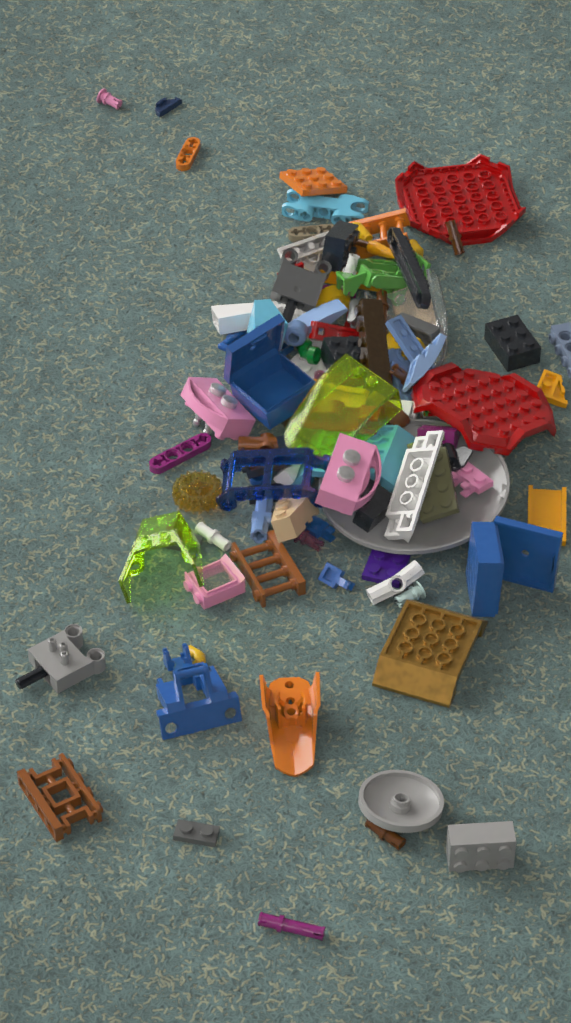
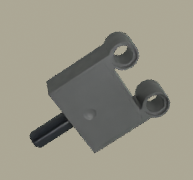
[269,248,332,323]

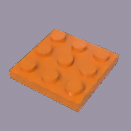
[279,167,348,197]

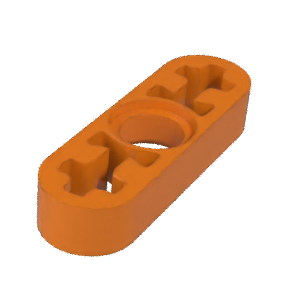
[176,137,201,171]

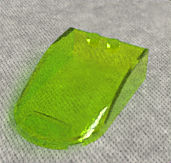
[284,354,403,467]

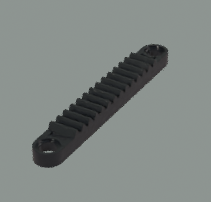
[387,227,431,309]

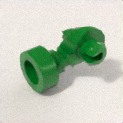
[297,338,321,365]

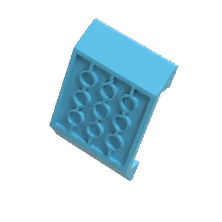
[292,424,415,493]

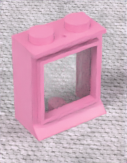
[183,553,245,610]

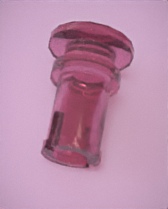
[293,528,325,552]

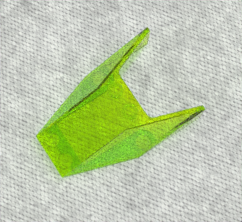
[118,511,203,604]

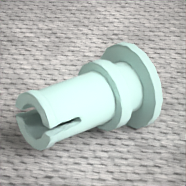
[394,581,426,608]

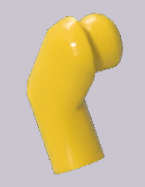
[188,645,206,664]

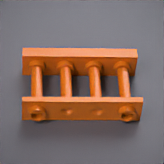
[349,208,411,259]

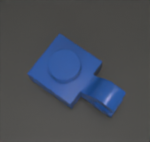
[303,516,336,543]
[318,562,355,591]

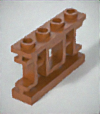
[17,753,103,842]

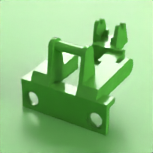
[336,249,431,307]

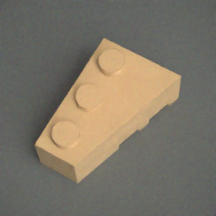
[271,492,320,543]

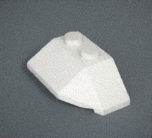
[277,231,329,272]

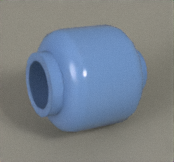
[284,320,308,347]

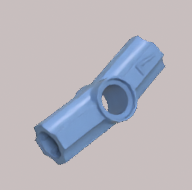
[250,494,273,543]

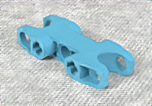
[282,189,369,225]

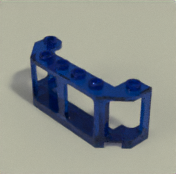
[216,447,331,511]

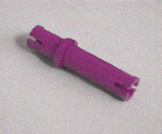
[258,912,326,941]

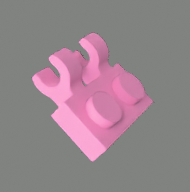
[452,462,493,498]

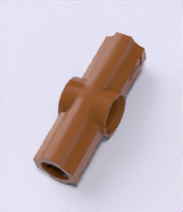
[238,432,295,453]

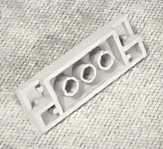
[384,430,445,543]

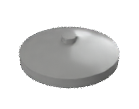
[358,770,444,833]

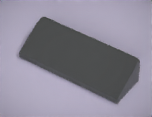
[395,312,440,346]

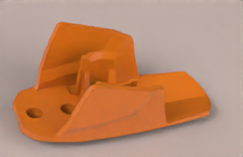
[259,672,321,777]

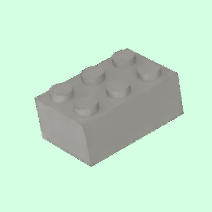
[446,821,516,873]

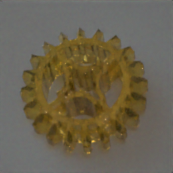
[172,470,223,514]

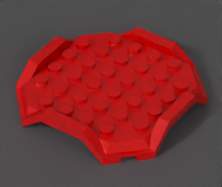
[395,154,526,246]
[411,362,556,456]

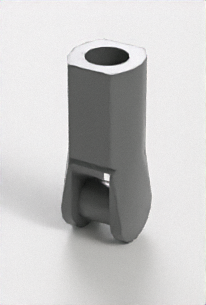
[347,299,360,329]

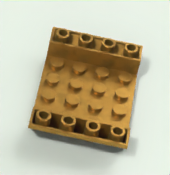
[372,600,488,708]

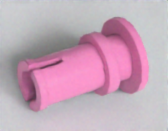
[96,88,122,110]

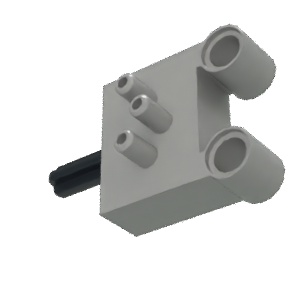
[15,624,106,694]

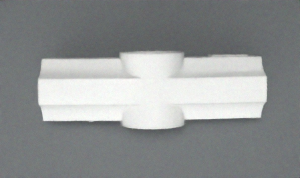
[366,560,425,605]

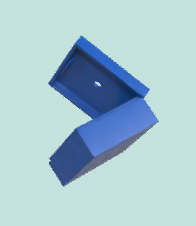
[224,314,320,430]
[465,516,563,617]

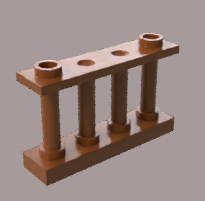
[229,530,306,608]

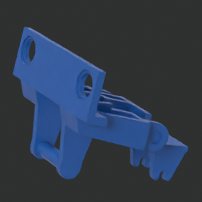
[156,643,242,740]

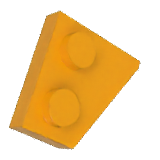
[537,369,568,409]

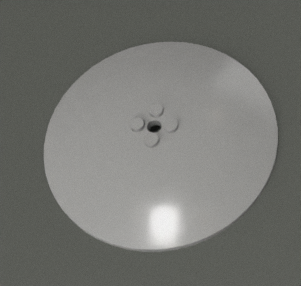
[318,419,510,555]

